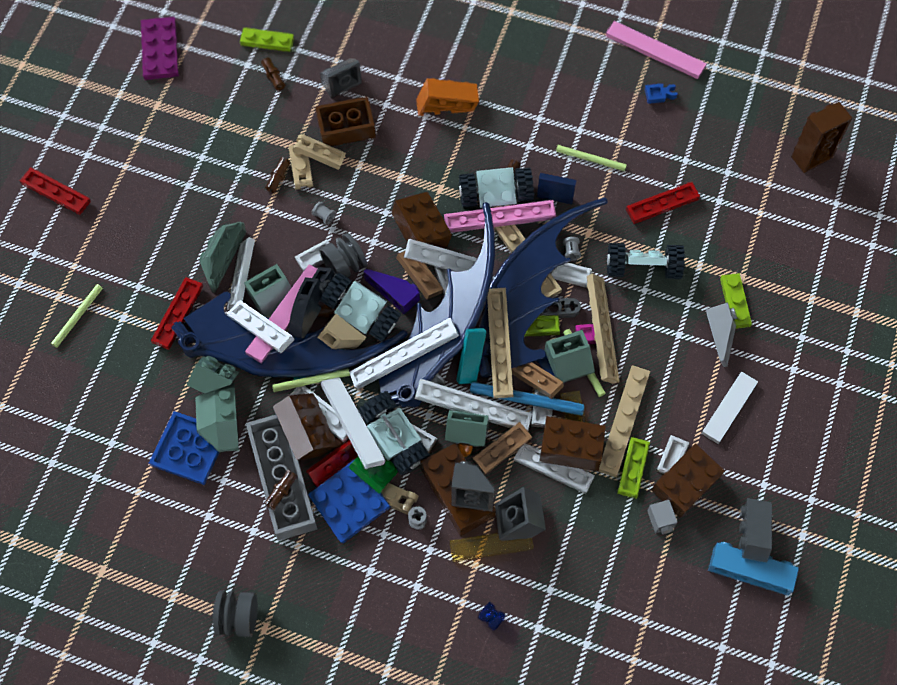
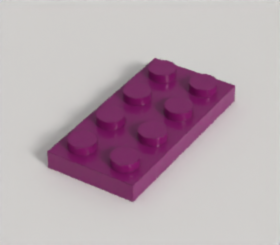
[141,16,179,80]

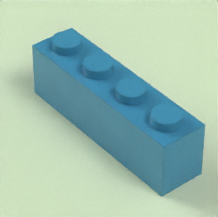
[708,542,799,596]

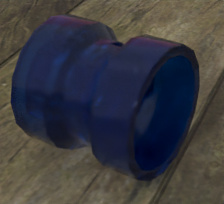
[477,602,506,631]

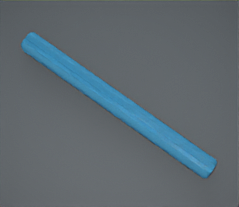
[470,382,585,416]

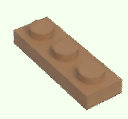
[396,251,444,300]
[511,362,564,399]
[473,422,532,475]

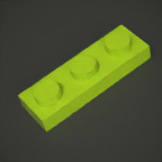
[240,27,294,52]
[720,273,752,329]

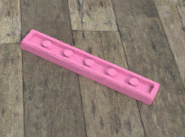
[606,21,706,79]
[444,200,556,233]
[245,264,317,364]

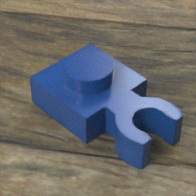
[645,83,677,104]

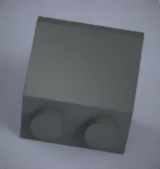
[320,58,362,98]
[495,487,546,541]

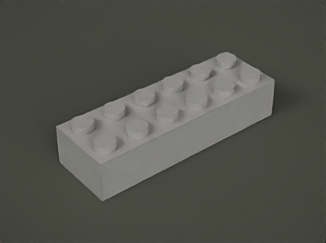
[246,415,317,541]

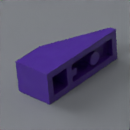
[363,269,420,314]

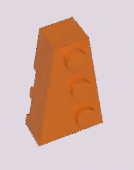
[416,78,479,116]

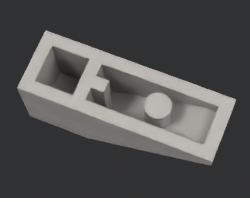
[706,303,737,367]

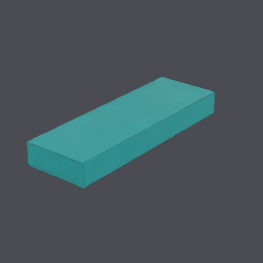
[456,328,487,384]

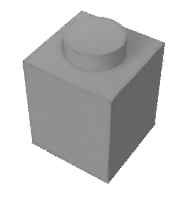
[647,500,677,534]

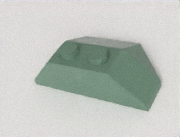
[199,222,247,293]
[195,383,239,452]

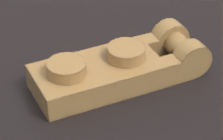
[293,134,346,170]
[289,145,313,190]
[381,483,419,515]

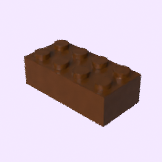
[791,102,852,173]
[420,443,496,536]

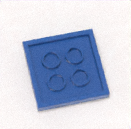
[148,411,220,485]
[308,458,391,544]

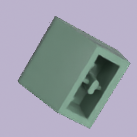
[244,264,292,318]
[544,330,595,383]
[187,356,239,393]
[445,410,489,447]

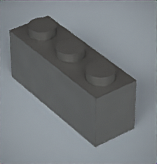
[739,498,772,563]

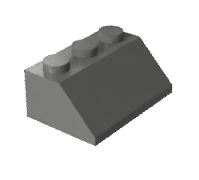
[452,461,495,511]

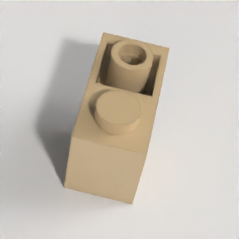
[318,314,366,349]

